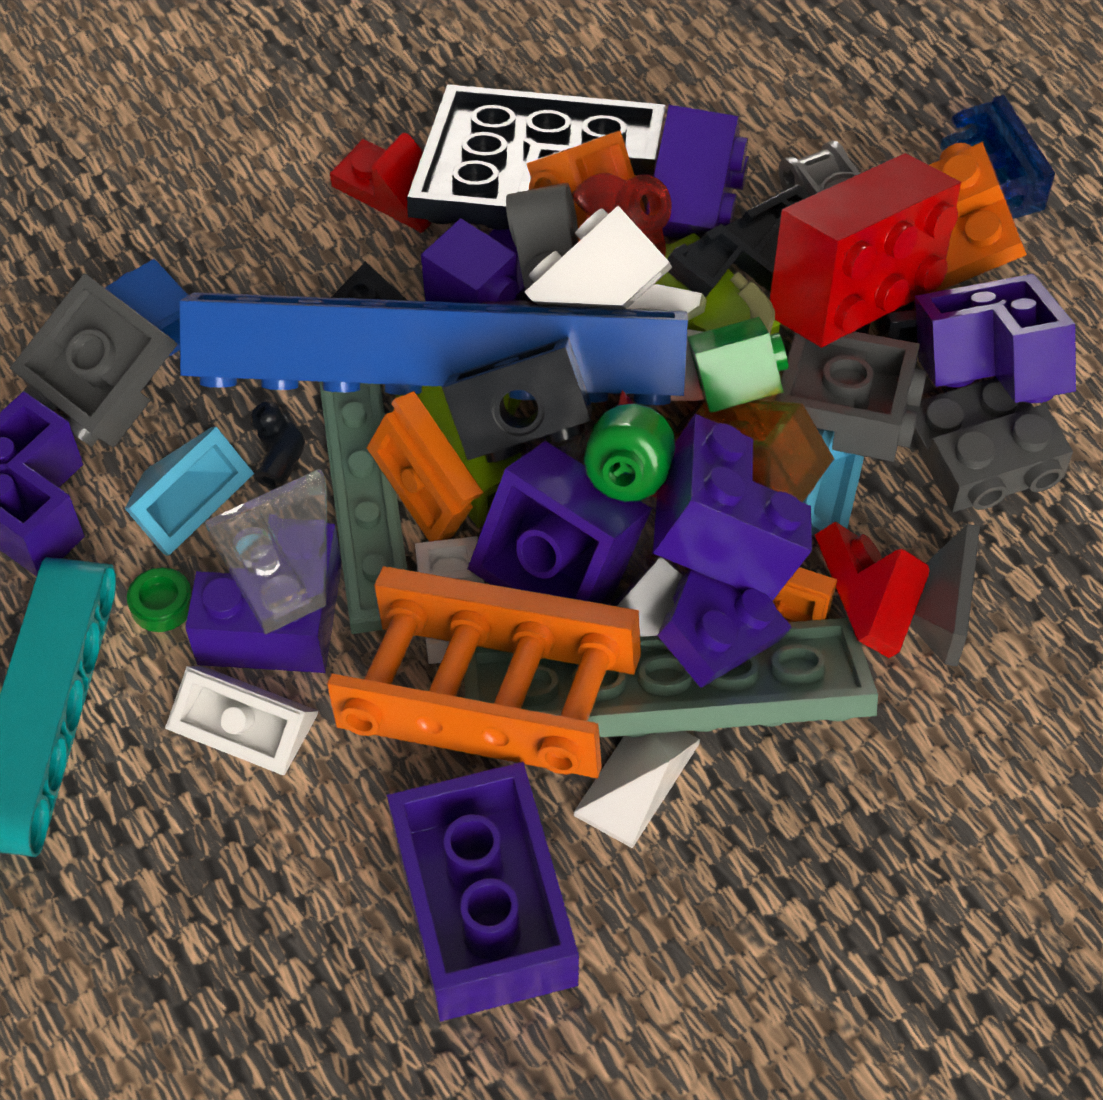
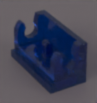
[940,94,1055,219]

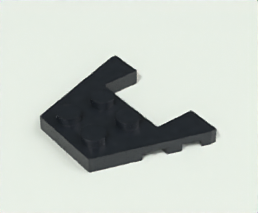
[667,184,870,334]

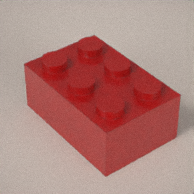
[770,153,961,348]

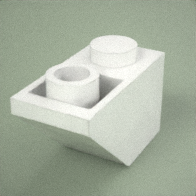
[525,206,672,309]

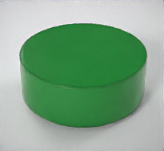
[127,567,192,632]

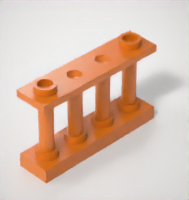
[327,566,641,778]

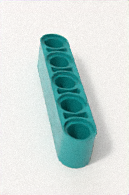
[0,557,116,857]

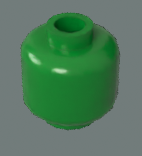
[584,404,676,502]

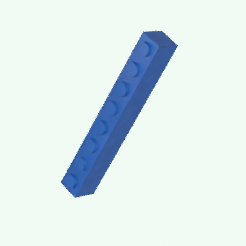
[179,292,688,405]

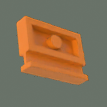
[367,391,483,542]

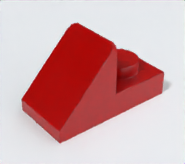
[330,132,431,233]
[814,521,930,658]

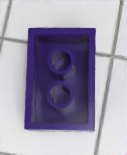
[387,762,579,1022]

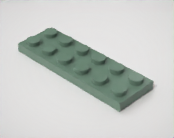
[464,618,878,738]

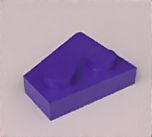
[657,569,792,688]

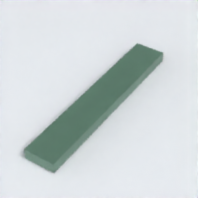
[319,382,407,634]

